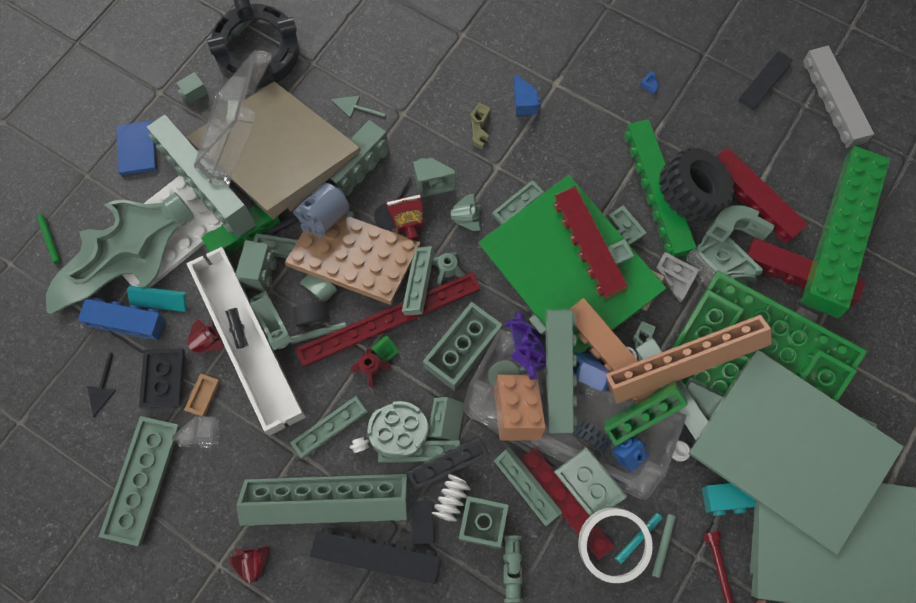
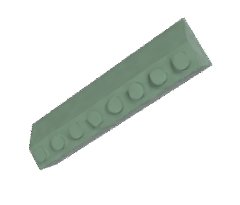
[236,474,407,526]

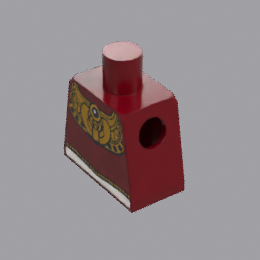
[386,194,423,240]

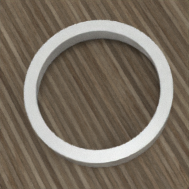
[578,507,652,583]

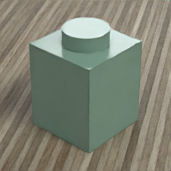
[176,72,208,104]

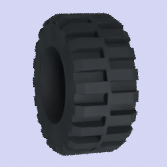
[659,148,734,222]

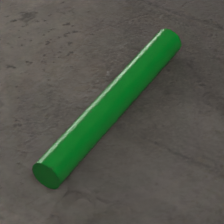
[37,214,61,264]

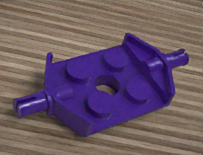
[504,311,546,380]

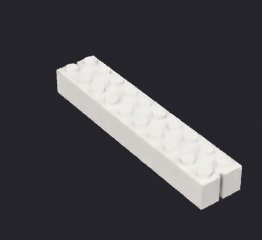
[187,247,306,436]

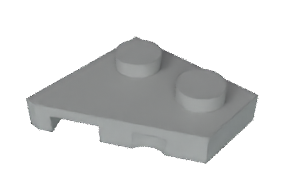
[655,252,699,302]

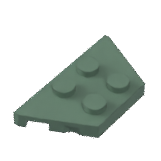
[695,234,763,276]

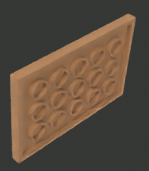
[285,215,420,305]

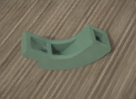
[706,206,774,243]
[249,291,292,350]

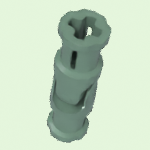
[503,536,523,603]

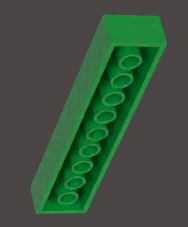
[800,146,890,319]

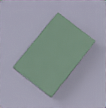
[555,446,627,516]

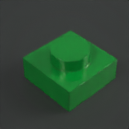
[371,336,399,363]

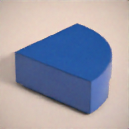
[640,71,658,95]

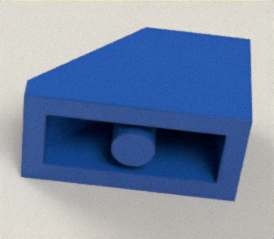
[513,75,541,116]

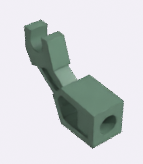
[631,321,655,362]

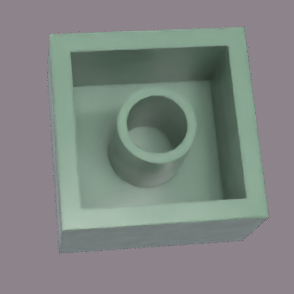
[235,240,277,292]
[459,496,509,549]

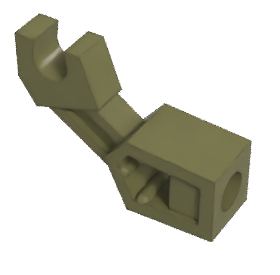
[470,103,491,150]

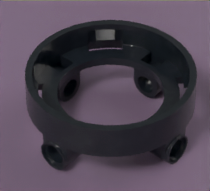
[207,0,299,88]

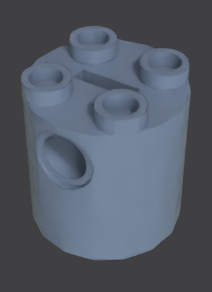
[293,183,349,238]

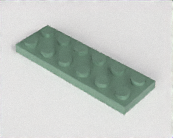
[99,416,181,547]

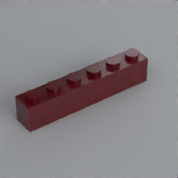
[717,147,808,245]
[553,186,628,301]
[746,238,866,307]

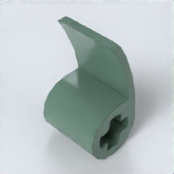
[300,274,337,302]

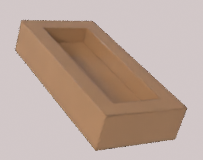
[184,374,221,418]

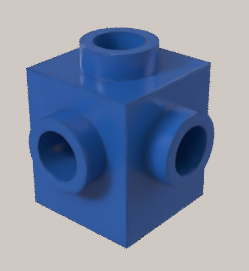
[611,437,649,472]

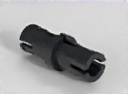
[225,308,249,349]

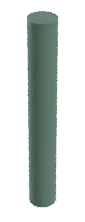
[290,322,346,344]
[652,514,676,578]

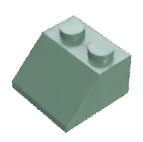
[413,158,455,198]

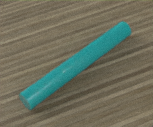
[615,513,663,564]

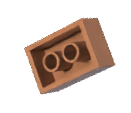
[493,375,545,440]

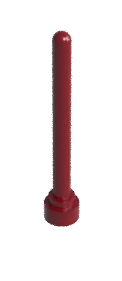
[703,531,734,603]

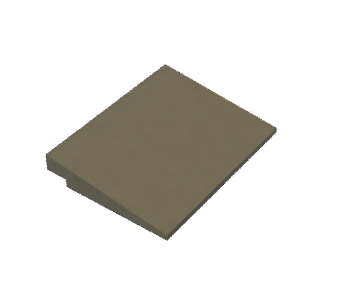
[186,81,361,220]

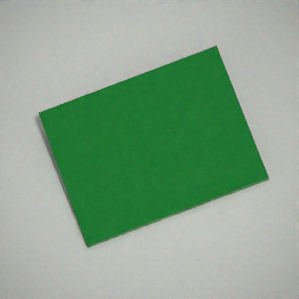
[478,175,667,353]
[672,270,867,402]

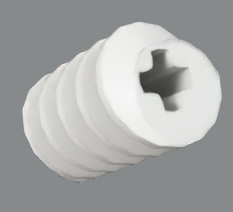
[432,475,471,522]

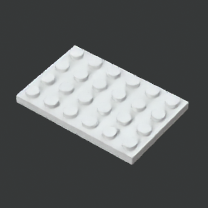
[123,176,222,288]

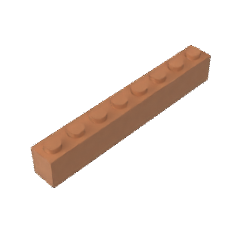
[605,315,772,404]

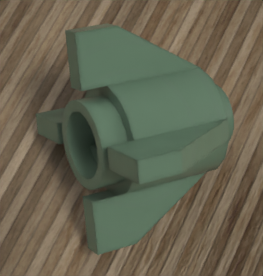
[451,194,482,231]
[432,252,465,286]

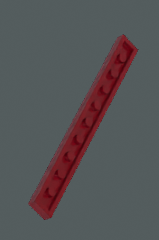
[296,272,480,367]

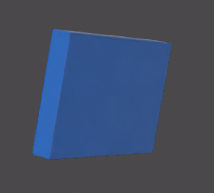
[116,120,157,175]

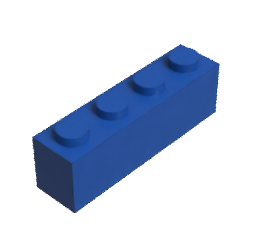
[78,298,165,341]

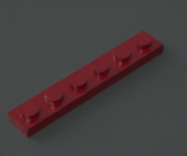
[520,448,614,561]

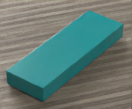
[127,286,187,312]

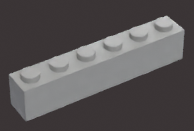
[803,45,874,148]

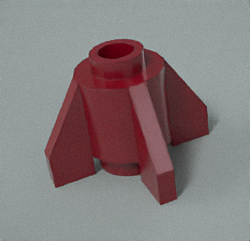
[188,318,225,353]
[351,348,391,388]
[229,545,269,583]

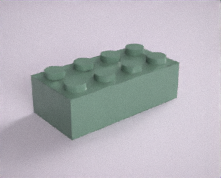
[324,120,389,196]
[423,302,503,391]

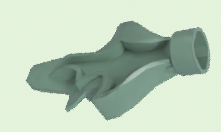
[46,192,195,315]

